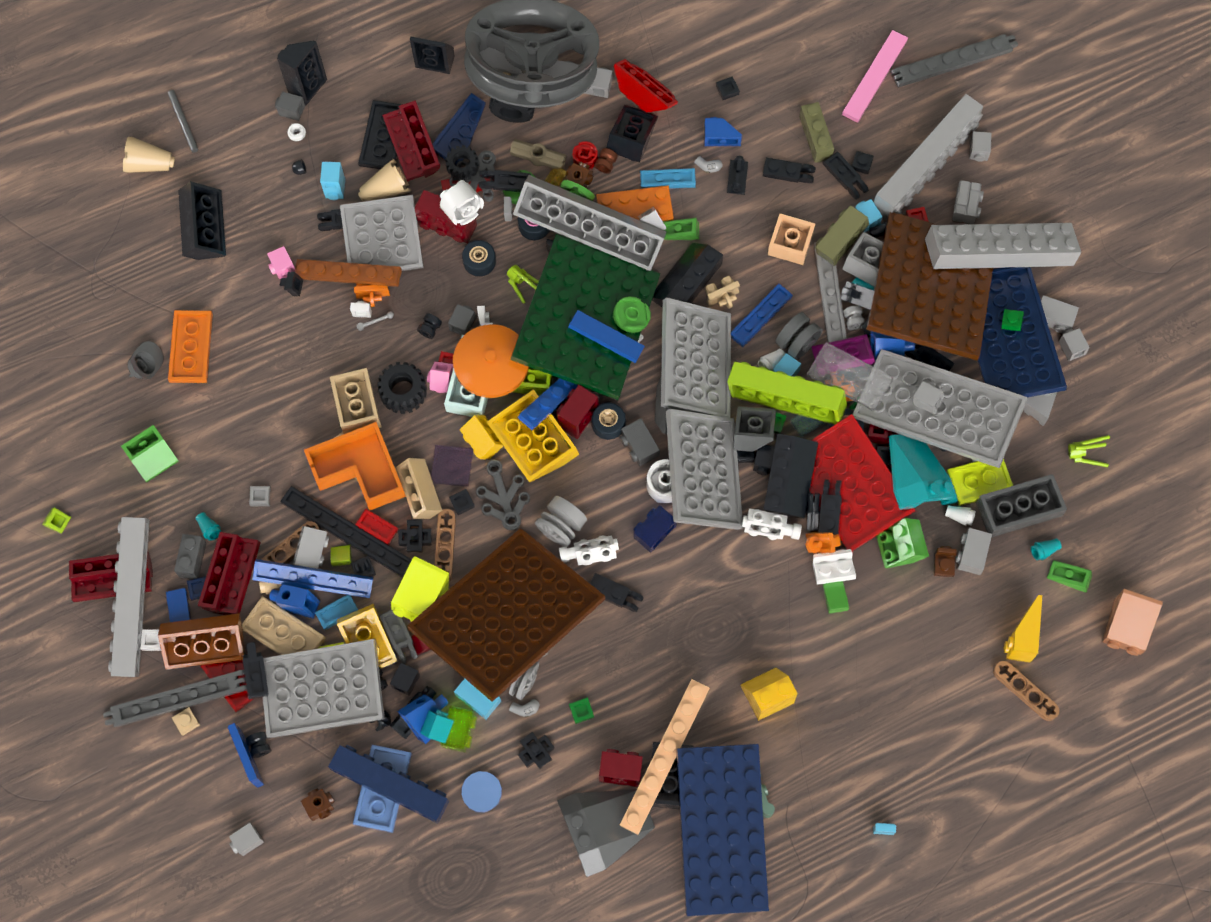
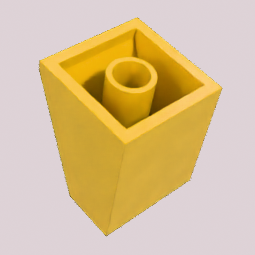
[740,668,798,721]

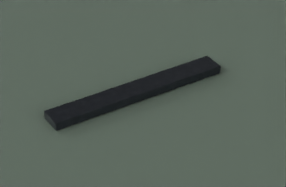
[280,486,412,578]

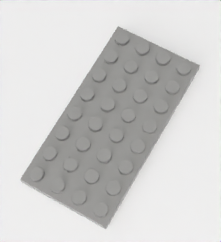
[853,349,1027,468]

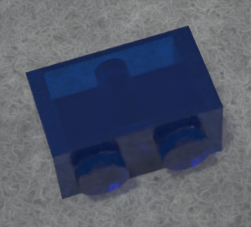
[633,505,677,553]

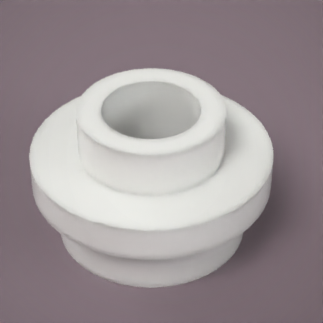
[288,123,306,141]

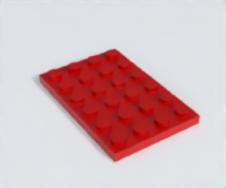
[810,414,915,552]

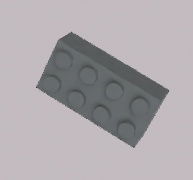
[976,474,1067,538]

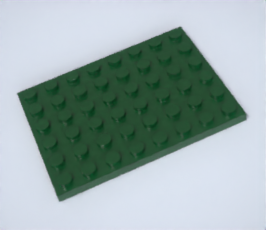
[510,234,661,400]

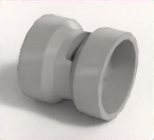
[843,306,865,330]

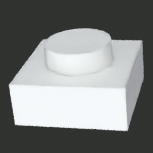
[350,301,372,318]
[140,629,161,651]

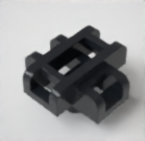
[398,519,432,553]
[518,732,555,769]

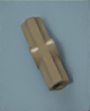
[510,139,567,171]

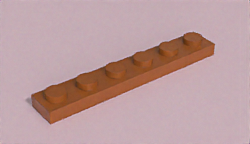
[294,259,402,287]

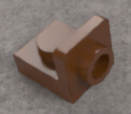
[934,546,957,577]

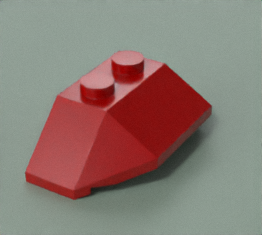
[614,59,678,113]

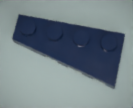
[432,93,486,168]

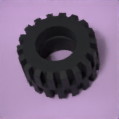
[489,98,535,123]
[377,362,427,414]

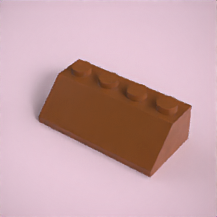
[158,613,245,670]

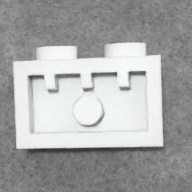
[812,549,856,585]

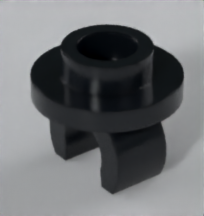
[370,710,391,731]

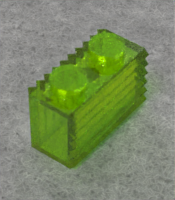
[441,706,477,753]

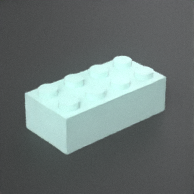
[444,335,488,417]

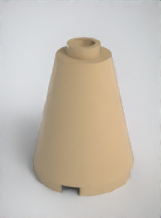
[123,137,175,173]
[358,159,411,202]

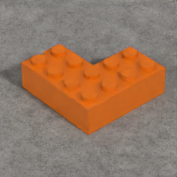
[304,422,406,511]

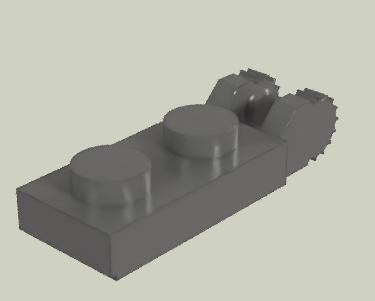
[379,610,418,664]

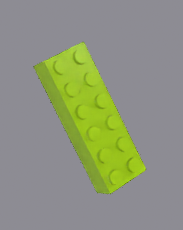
[727,362,847,425]

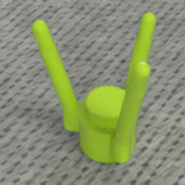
[507,265,539,304]
[1068,435,1110,467]

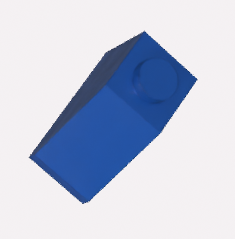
[704,117,742,146]

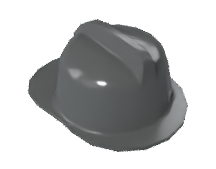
[127,341,164,379]

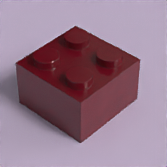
[557,385,598,439]
[599,749,643,787]

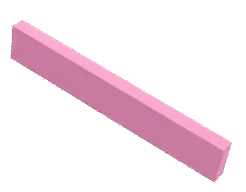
[842,30,908,123]

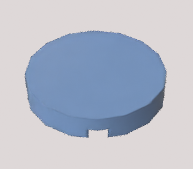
[461,771,502,812]

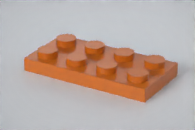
[596,185,674,222]
[168,310,213,383]

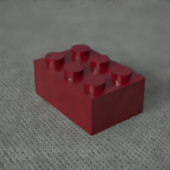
[414,190,477,244]

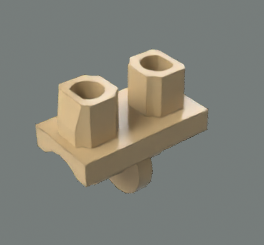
[705,276,740,309]

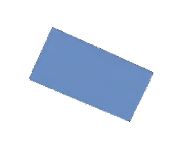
[353,745,412,833]

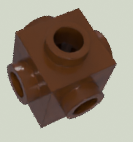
[566,162,594,188]
[301,788,335,821]

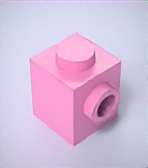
[267,246,295,279]
[427,362,453,393]

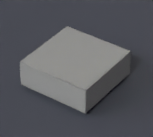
[504,197,512,221]
[249,486,271,507]

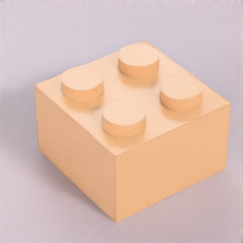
[768,214,815,265]

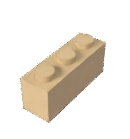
[396,458,442,519]

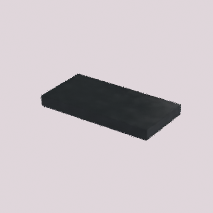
[358,100,403,169]

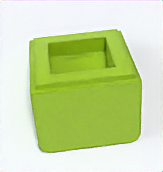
[42,507,71,534]
[330,545,352,567]

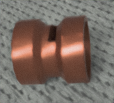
[594,148,618,174]

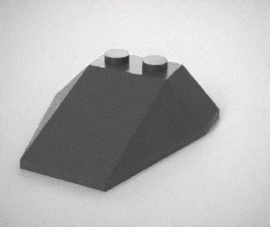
[557,790,655,877]

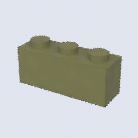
[799,102,834,163]
[815,205,869,266]

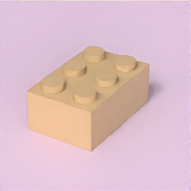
[330,368,382,434]

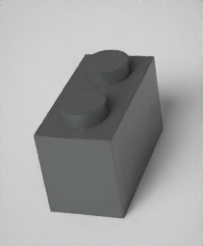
[620,419,660,467]
[174,534,206,579]

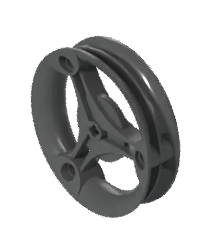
[464,0,599,108]

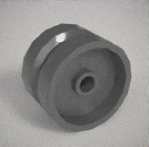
[775,312,823,360]

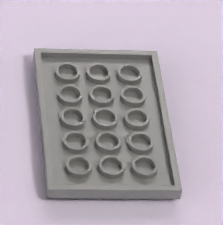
[661,297,731,418]
[666,409,743,530]
[263,639,385,739]

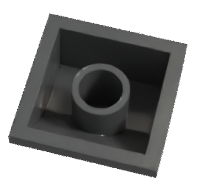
[734,406,776,452]

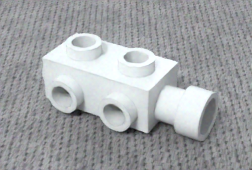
[742,508,802,540]
[559,535,619,566]

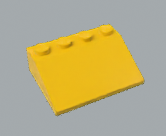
[487,389,579,483]

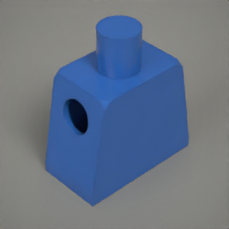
[870,331,915,367]
[269,584,320,619]
[397,694,449,744]

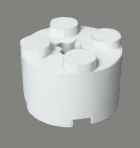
[440,180,484,225]
[647,459,672,503]

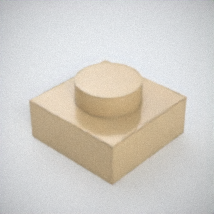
[172,707,200,735]

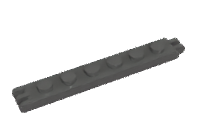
[891,34,1018,87]
[103,670,247,727]

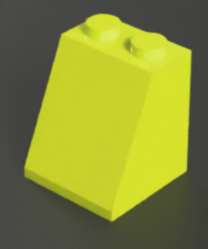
[391,556,449,622]

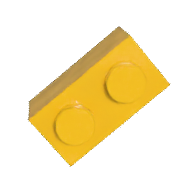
[460,415,503,459]

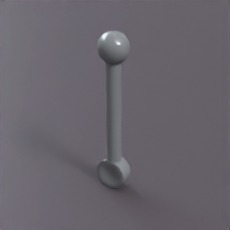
[357,311,394,331]

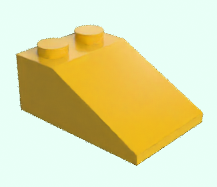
[1004,595,1043,662]
[337,603,397,668]

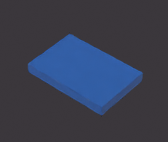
[228,723,264,788]

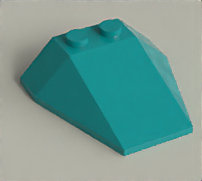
[889,434,958,510]

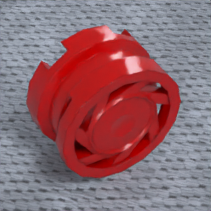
[572,141,598,170]

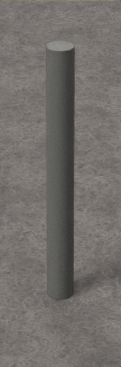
[168,90,199,153]

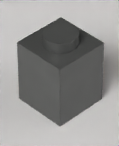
[275,91,305,121]
[448,304,476,335]

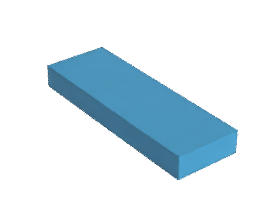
[640,168,696,189]

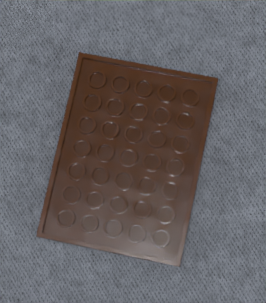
[866,212,993,360]
[407,528,605,702]

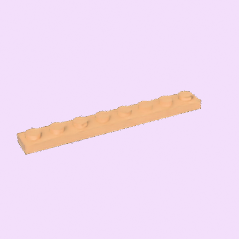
[620,679,710,835]

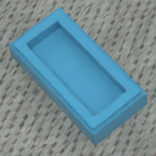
[315,595,358,630]

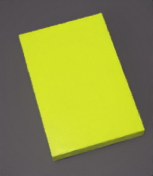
[946,459,1013,506]

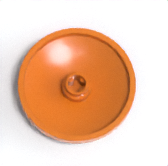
[453,324,529,398]

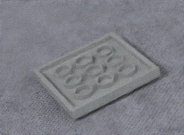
[340,195,423,271]

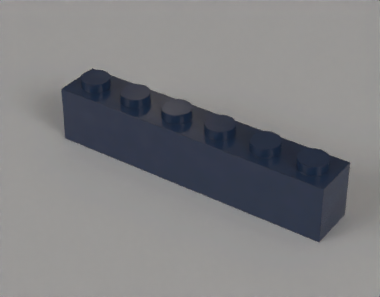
[328,745,449,824]

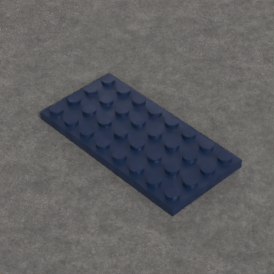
[977,267,1067,398]
[676,744,769,916]

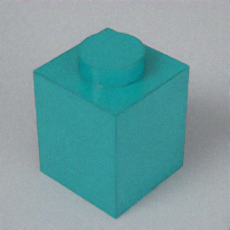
[420,709,454,743]

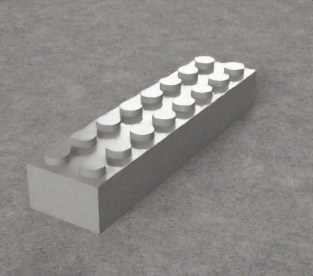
[874,94,984,221]
[513,175,666,271]
[925,223,1081,269]

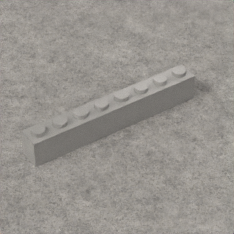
[480,47,613,98]
[108,517,150,677]

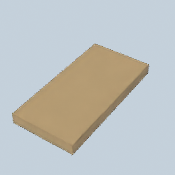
[242,596,326,655]

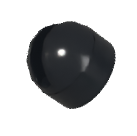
[292,159,307,175]

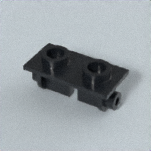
[727,156,748,195]

